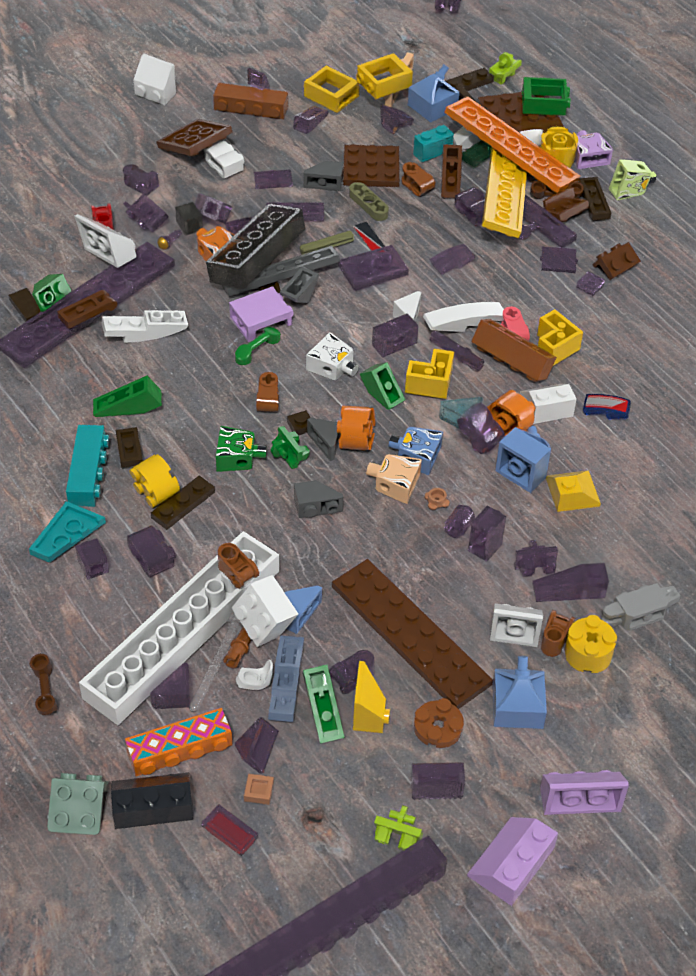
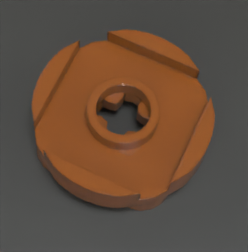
[414,698,464,748]

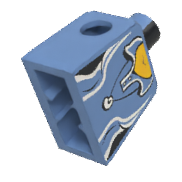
[389,427,443,475]

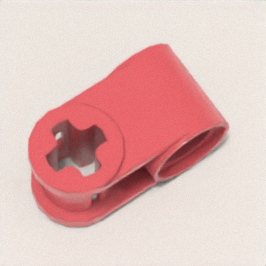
[501,306,530,341]

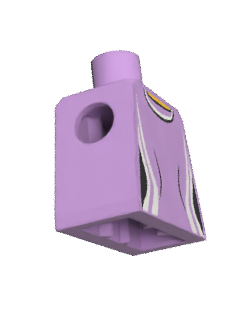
[575,130,613,169]

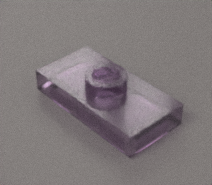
[254,169,293,189]

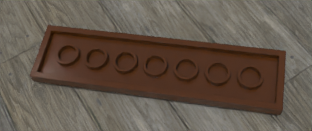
[332,559,493,709]

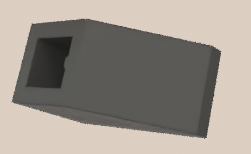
[294,480,343,518]

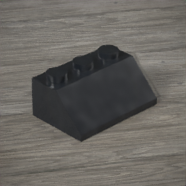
[111,772,193,829]

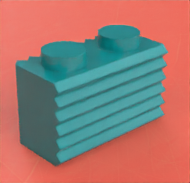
[413,125,454,162]

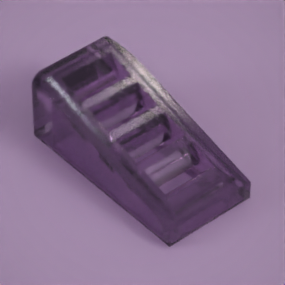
[293,106,329,134]

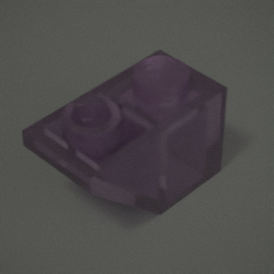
[192,193,233,224]

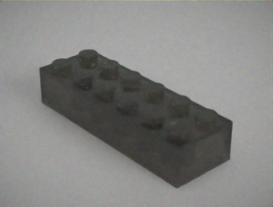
[206,203,306,289]

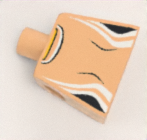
[366,454,422,504]

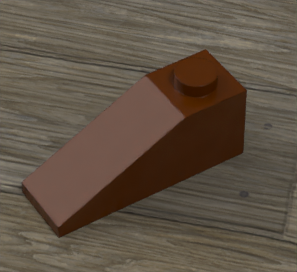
[441,144,462,199]

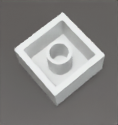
[232,575,298,647]

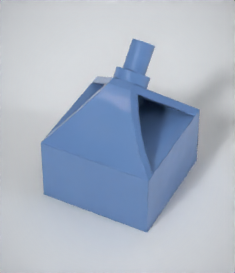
[408,64,459,122]
[495,426,551,493]
[492,656,547,729]

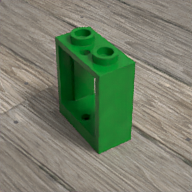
[522,77,571,116]

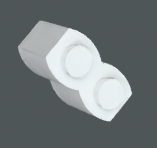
[204,141,244,178]

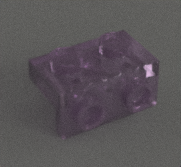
[123,193,169,233]

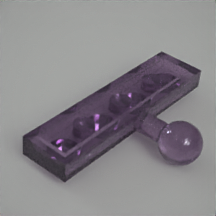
[519,194,577,248]

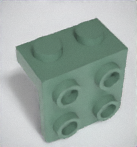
[47,773,109,835]

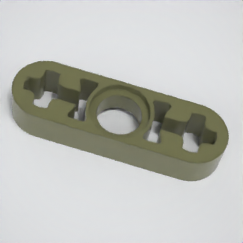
[349,182,389,221]

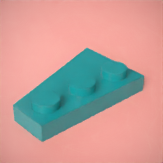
[29,501,106,563]

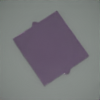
[540,246,578,273]

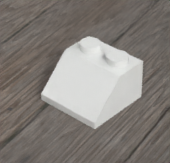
[134,54,176,105]
[520,384,576,424]
[490,604,543,647]

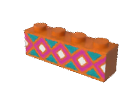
[125,708,232,776]

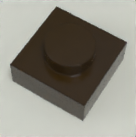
[287,410,311,436]

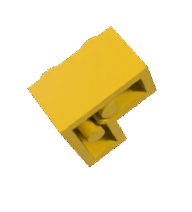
[537,309,583,366]
[405,349,454,399]

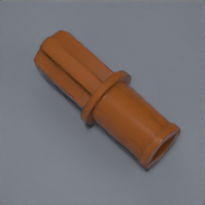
[223,627,252,668]

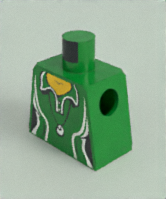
[216,426,267,472]

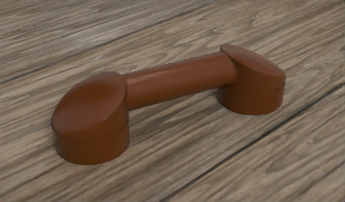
[530,181,584,199]
[30,653,58,715]

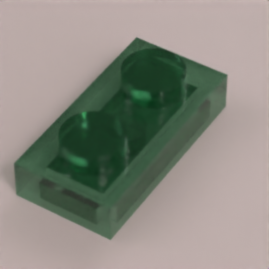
[462,140,492,167]

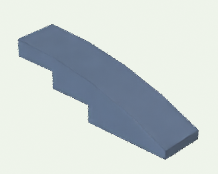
[268,635,304,722]

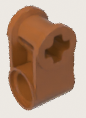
[401,162,435,196]
[256,372,279,412]
[218,543,259,589]
[541,610,576,657]

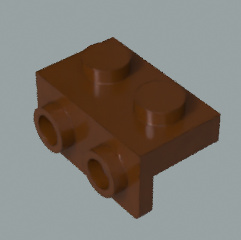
[543,187,589,223]
[592,242,641,280]

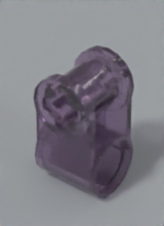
[329,650,375,694]

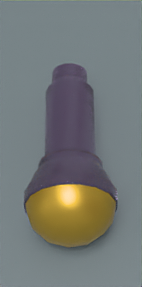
[157,229,182,249]

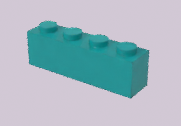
[66,425,109,507]

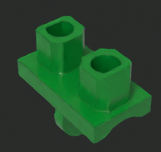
[270,426,310,469]

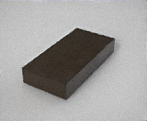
[8,288,45,324]

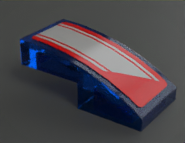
[583,394,631,419]

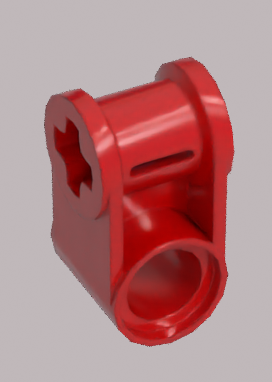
[91,203,114,230]

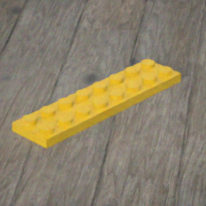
[482,148,527,238]

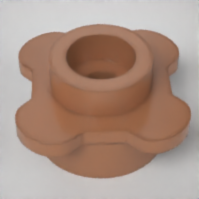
[425,488,450,510]

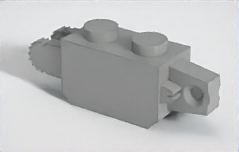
[601,583,681,631]

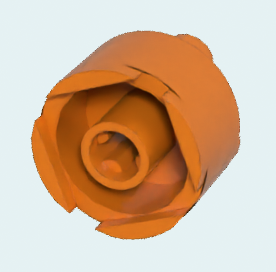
[484,390,535,440]
[337,405,375,450]

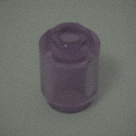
[444,505,475,538]

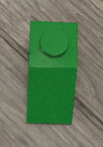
[359,362,405,410]

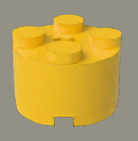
[540,127,578,168]
[129,454,180,508]
[565,615,617,673]

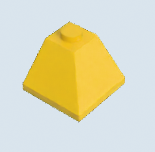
[546,470,601,512]
[353,661,390,733]

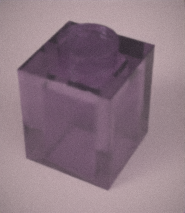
[75,538,109,580]

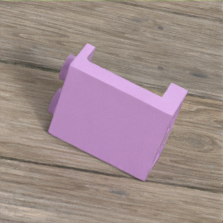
[229,286,293,342]

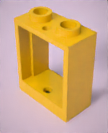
[356,53,413,99]
[304,65,359,113]

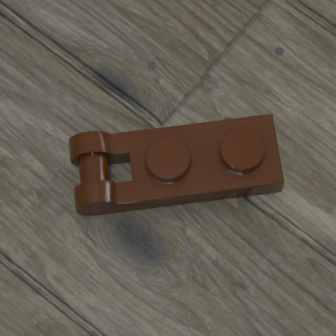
[57,290,118,329]

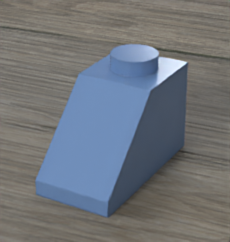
[285,586,322,634]

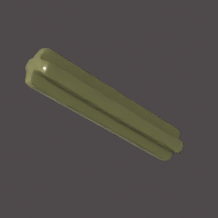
[300,230,354,255]

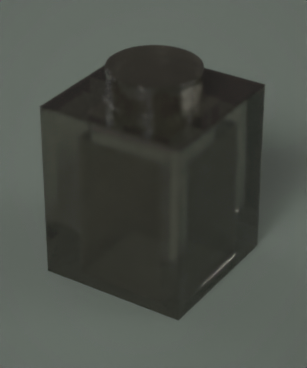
[175,202,203,236]

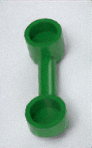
[235,327,281,365]

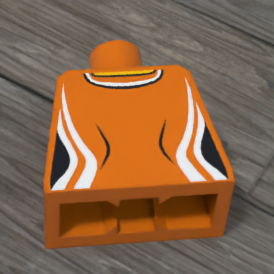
[196,226,243,270]

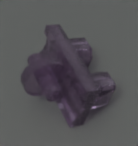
[514,540,558,577]

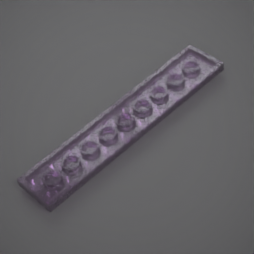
[0,242,175,368]

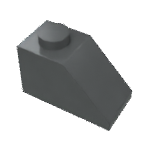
[303,161,344,191]

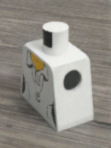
[306,332,359,380]

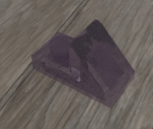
[380,104,414,134]

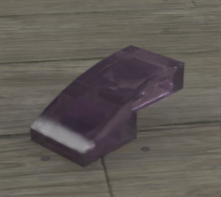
[247,68,270,90]
[430,244,476,275]

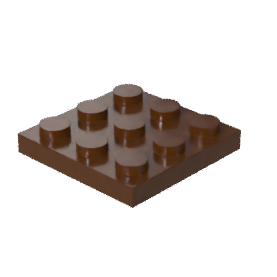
[156,119,233,156]
[343,144,399,187]

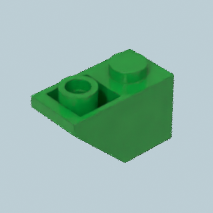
[32,274,71,312]

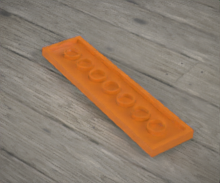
[444,97,580,193]

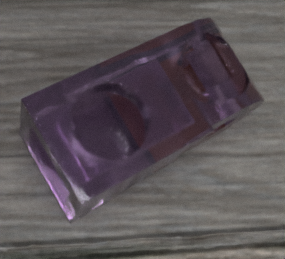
[123,164,159,196]

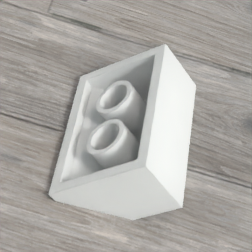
[75,214,137,268]

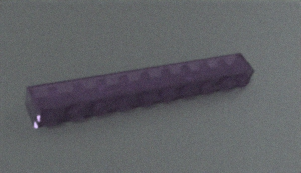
[205,835,447,976]

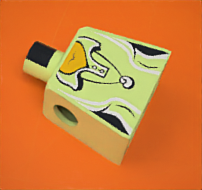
[609,160,656,200]

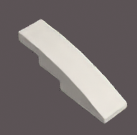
[423,302,504,332]

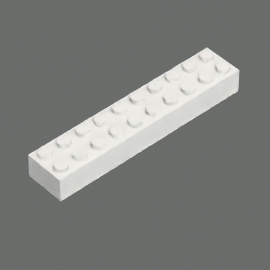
[79,531,279,725]

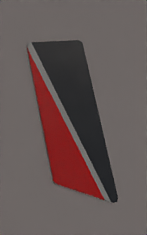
[353,222,388,251]

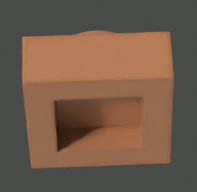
[244,774,274,805]

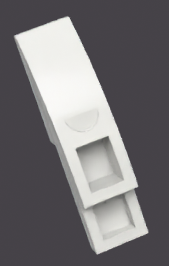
[102,310,188,343]

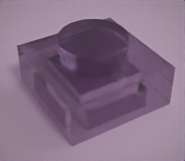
[576,271,605,296]

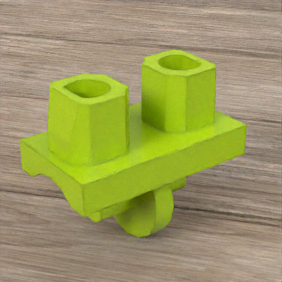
[489,52,522,84]
[374,805,423,853]

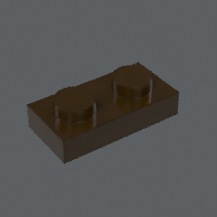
[116,427,143,468]

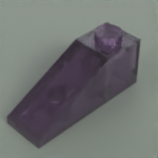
[532,563,609,602]

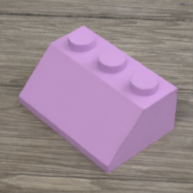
[540,770,629,815]
[467,817,558,906]

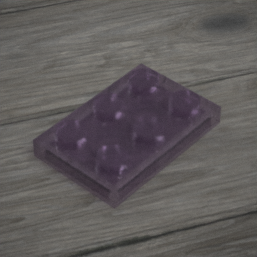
[338,245,409,291]

